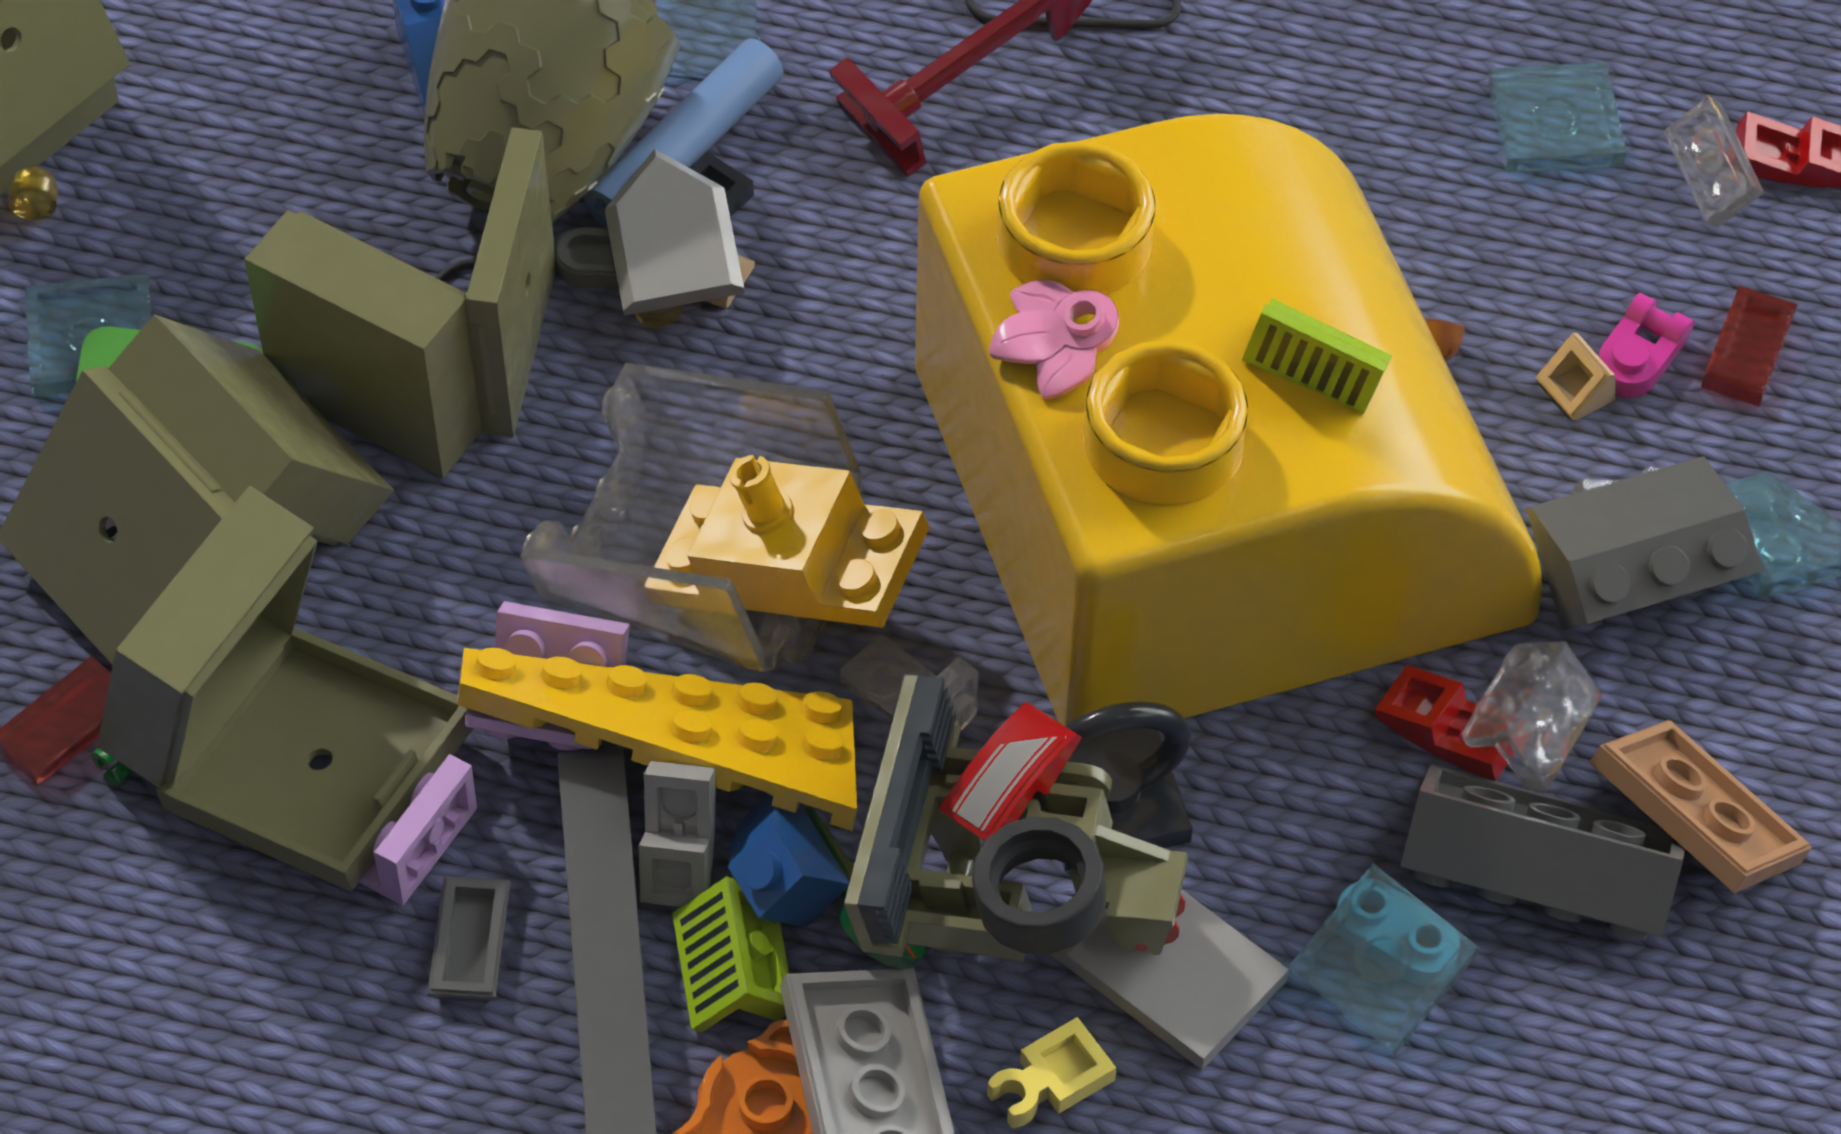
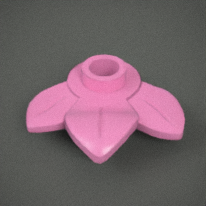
[989,280,1119,400]

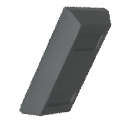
[427,876,511,1001]

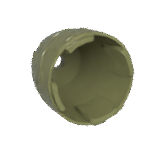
[424,0,681,224]

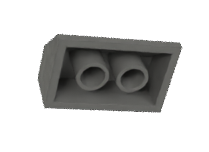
[1526,456,1764,630]

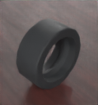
[972,817,1107,954]

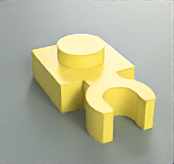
[987,1017,1116,1128]

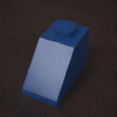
[728,794,849,927]

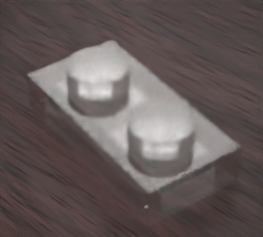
[1663,96,1764,228]

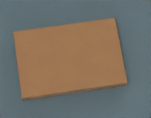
[1589,720,1812,893]

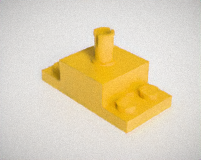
[647,455,930,628]

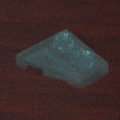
[1725,471,1841,599]

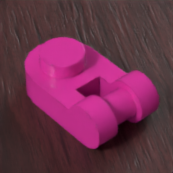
[1598,293,1695,398]

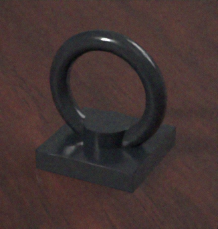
[1062,701,1193,871]

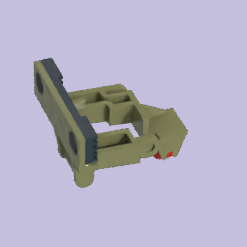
[844,675,1188,962]

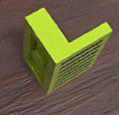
[1242,298,1392,415]
[672,876,789,1033]

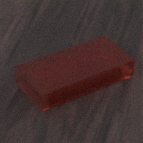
[1701,285,1798,407]
[0,656,111,785]

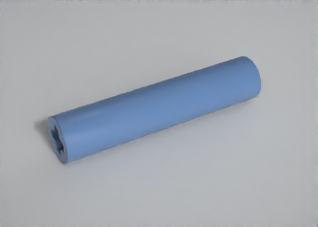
[584,38,784,228]

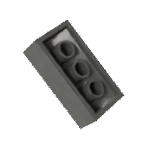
[1400,764,1685,940]

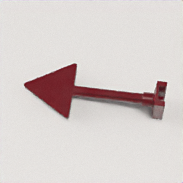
[829,0,1093,177]

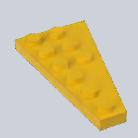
[457,648,857,831]

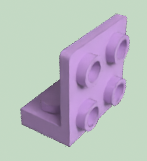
[465,601,630,751]
[359,754,477,906]

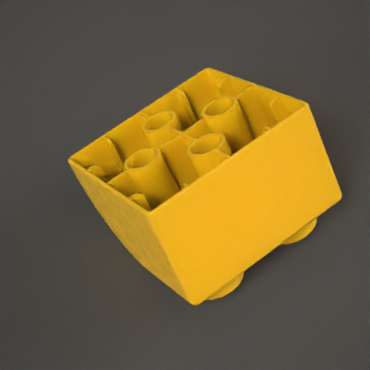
[915,114,1542,726]

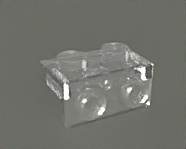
[1461,641,1603,791]

